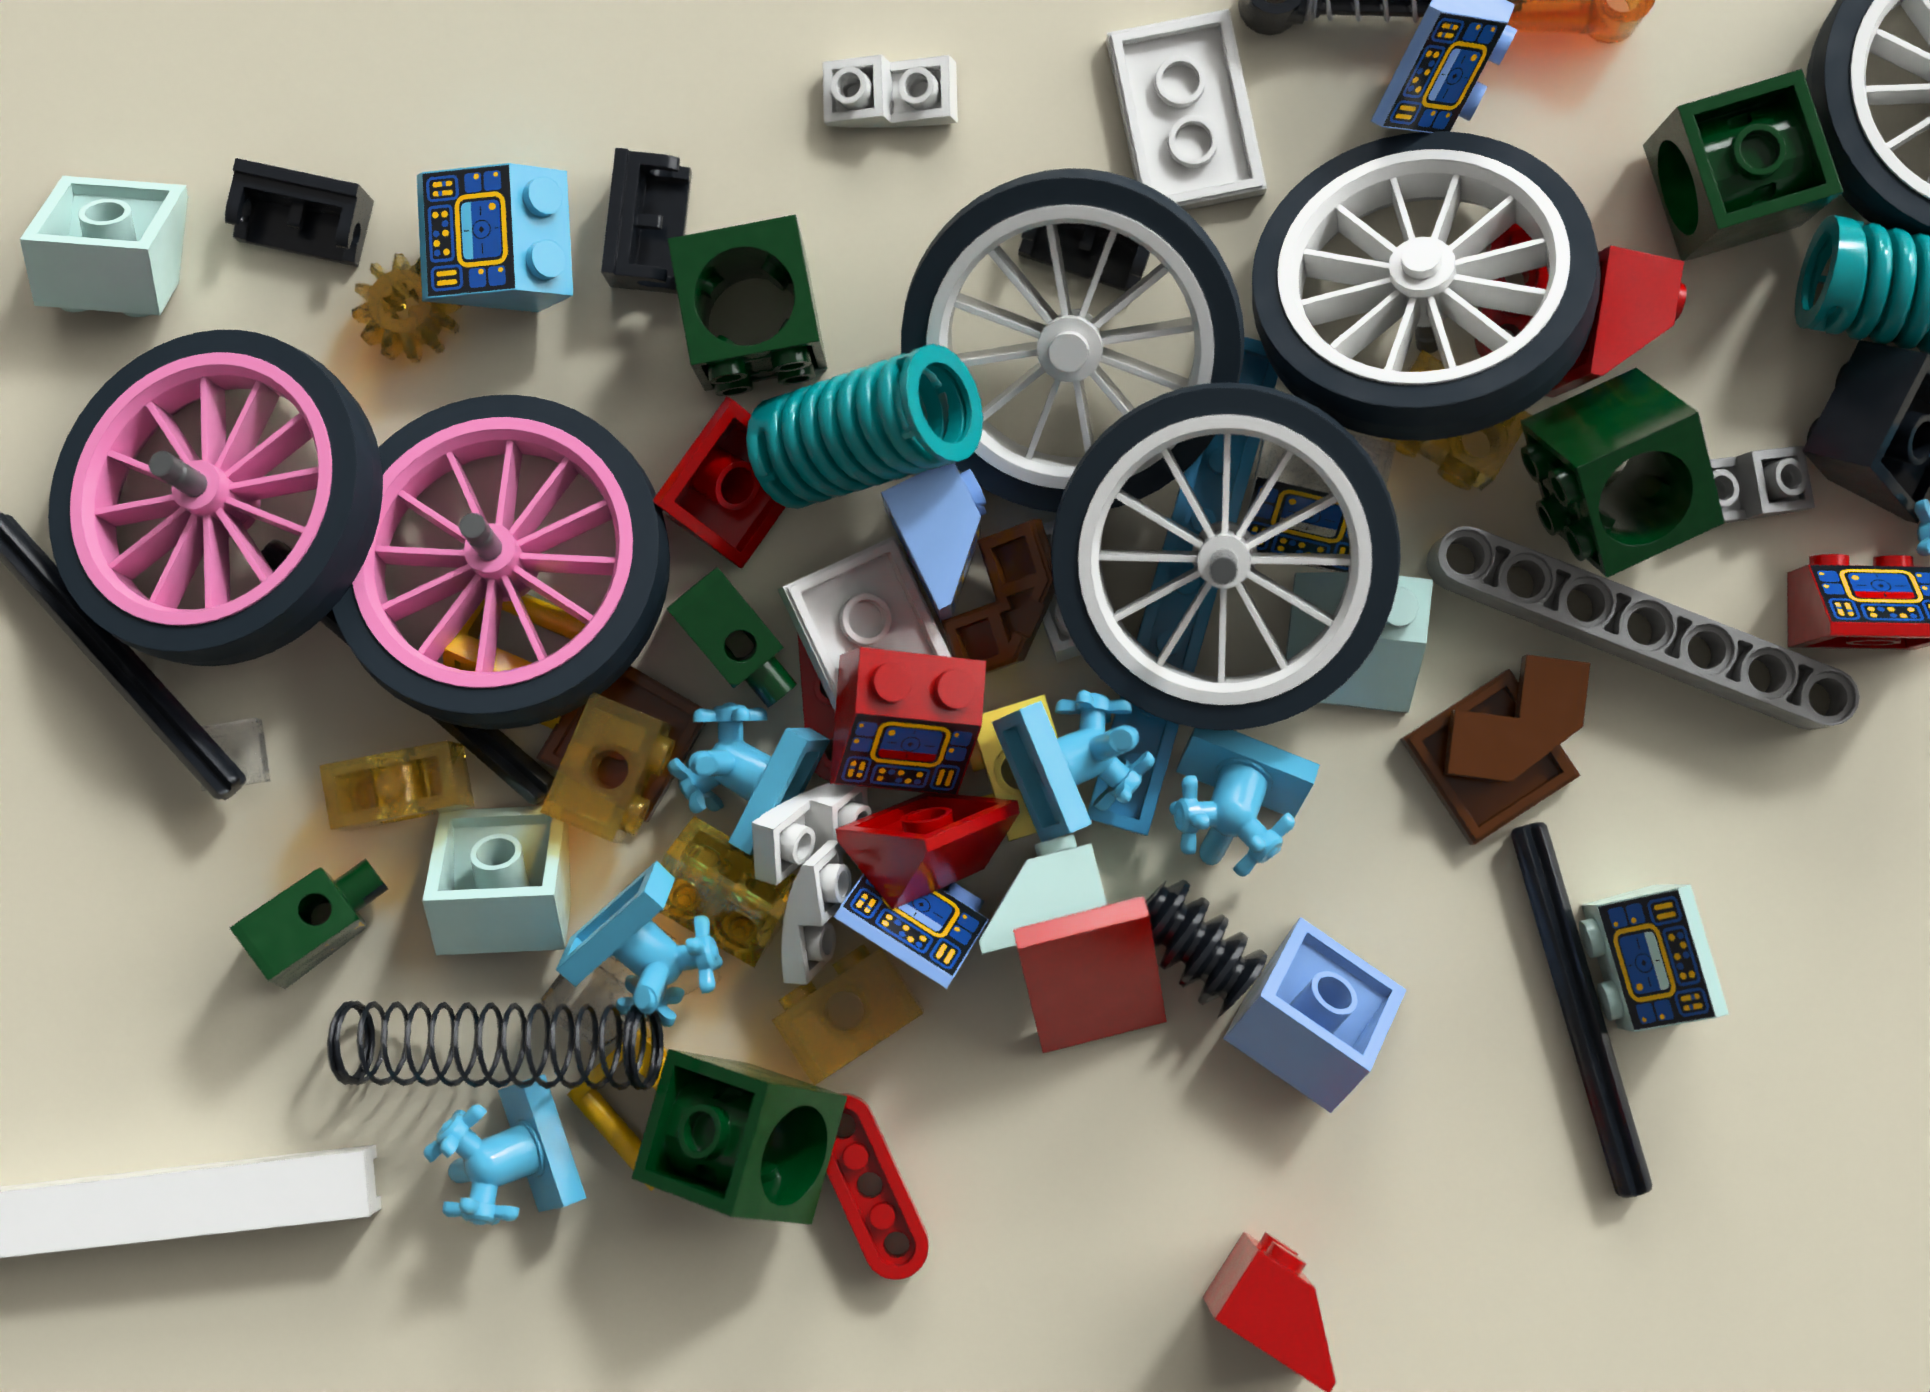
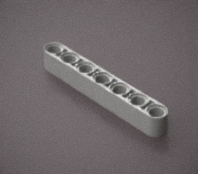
[1426,526,1860,730]

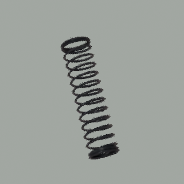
[327,1001,664,1091]

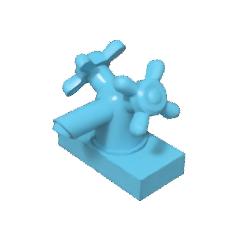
[992,690,1155,842]
[667,702,830,855]
[1169,728,1320,877]
[556,860,723,1027]
[424,1074,586,1225]

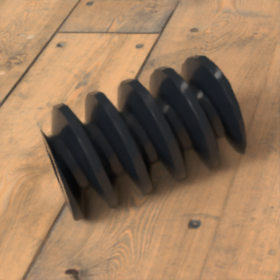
[1145,880,1267,1018]

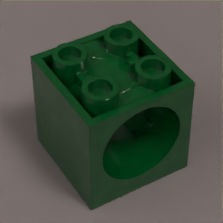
[1643,69,1844,261]
[668,214,828,396]
[1520,368,1725,578]
[631,1049,847,1225]

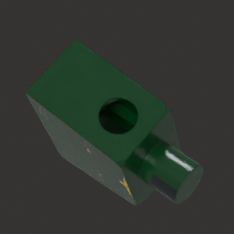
[667,567,797,708]
[230,858,388,989]

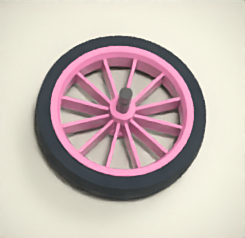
[48,330,383,666]
[332,395,670,729]

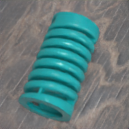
[1795,215,1930,355]
[746,344,983,509]

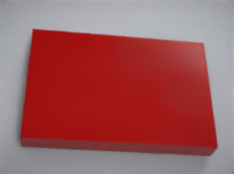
[1013,897,1167,1053]

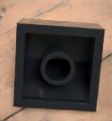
[1802,340,1930,524]

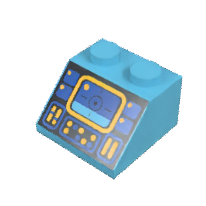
[417,163,573,312]

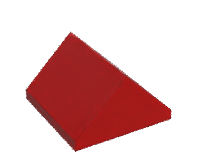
[653,396,786,569]
[835,793,1020,910]

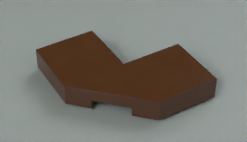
[941,519,1055,674]
[1443,655,1591,783]

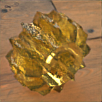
[352,253,463,363]

